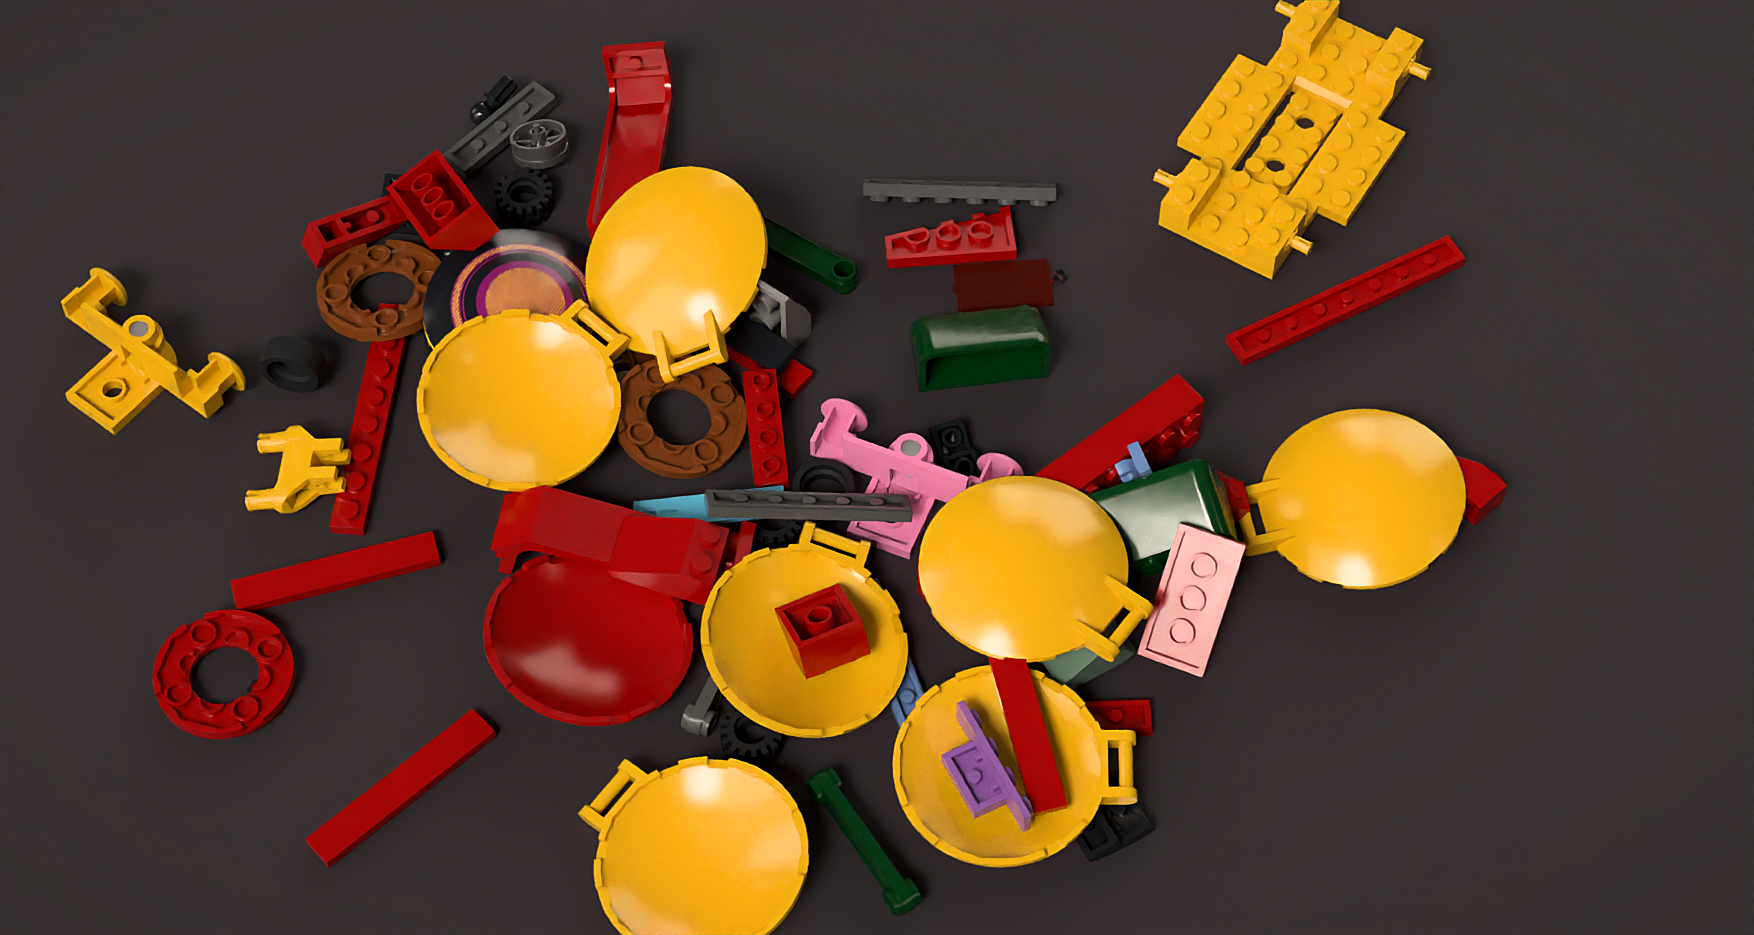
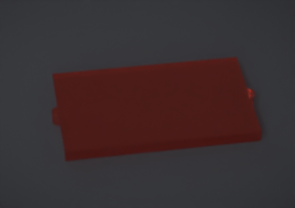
[952,259,1054,312]

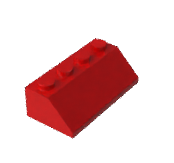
[386,149,500,251]

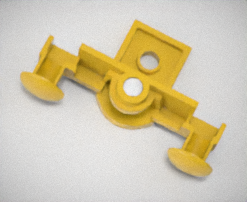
[61,268,246,435]

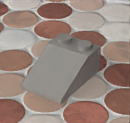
[735,279,811,348]

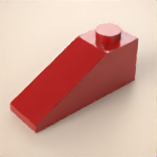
[301,194,408,269]
[1454,455,1507,526]

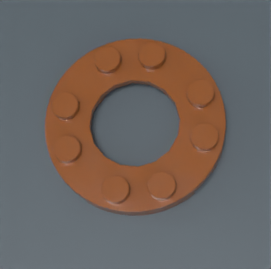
[316,240,441,342]
[615,354,747,479]

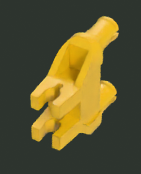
[245,425,352,514]

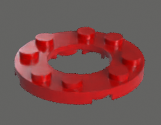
[153,609,296,739]

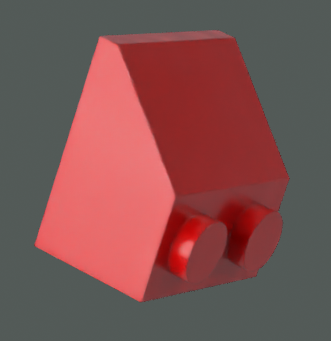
[774,583,871,679]

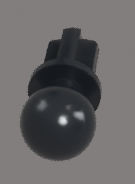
[470,75,518,126]

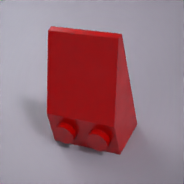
[606,516,730,606]

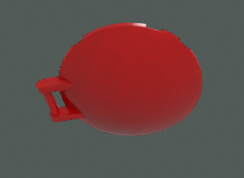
[483,554,693,726]

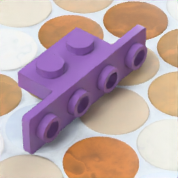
[941,700,1033,832]

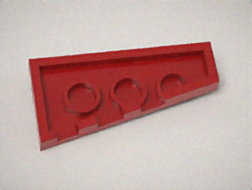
[884,205,1017,269]

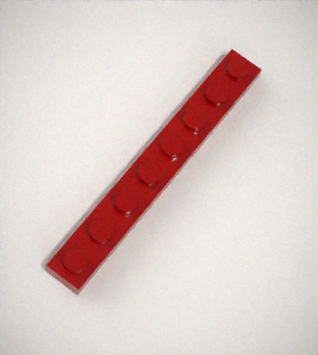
[1226,235,1466,367]
[329,303,409,536]

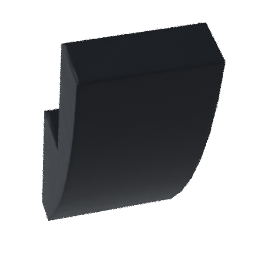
[725,316,798,376]
[928,418,982,478]

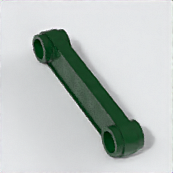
[761,214,858,295]
[805,767,922,917]

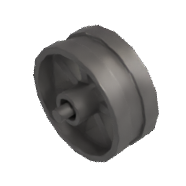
[509,119,570,169]

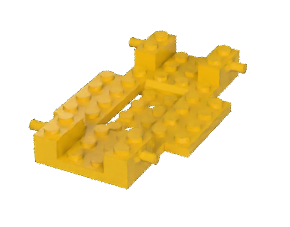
[1153,0,1432,280]

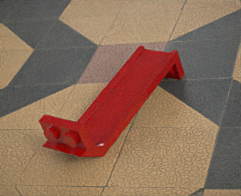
[586,41,674,241]
[490,485,756,591]

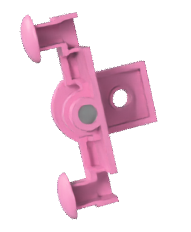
[810,398,1024,560]

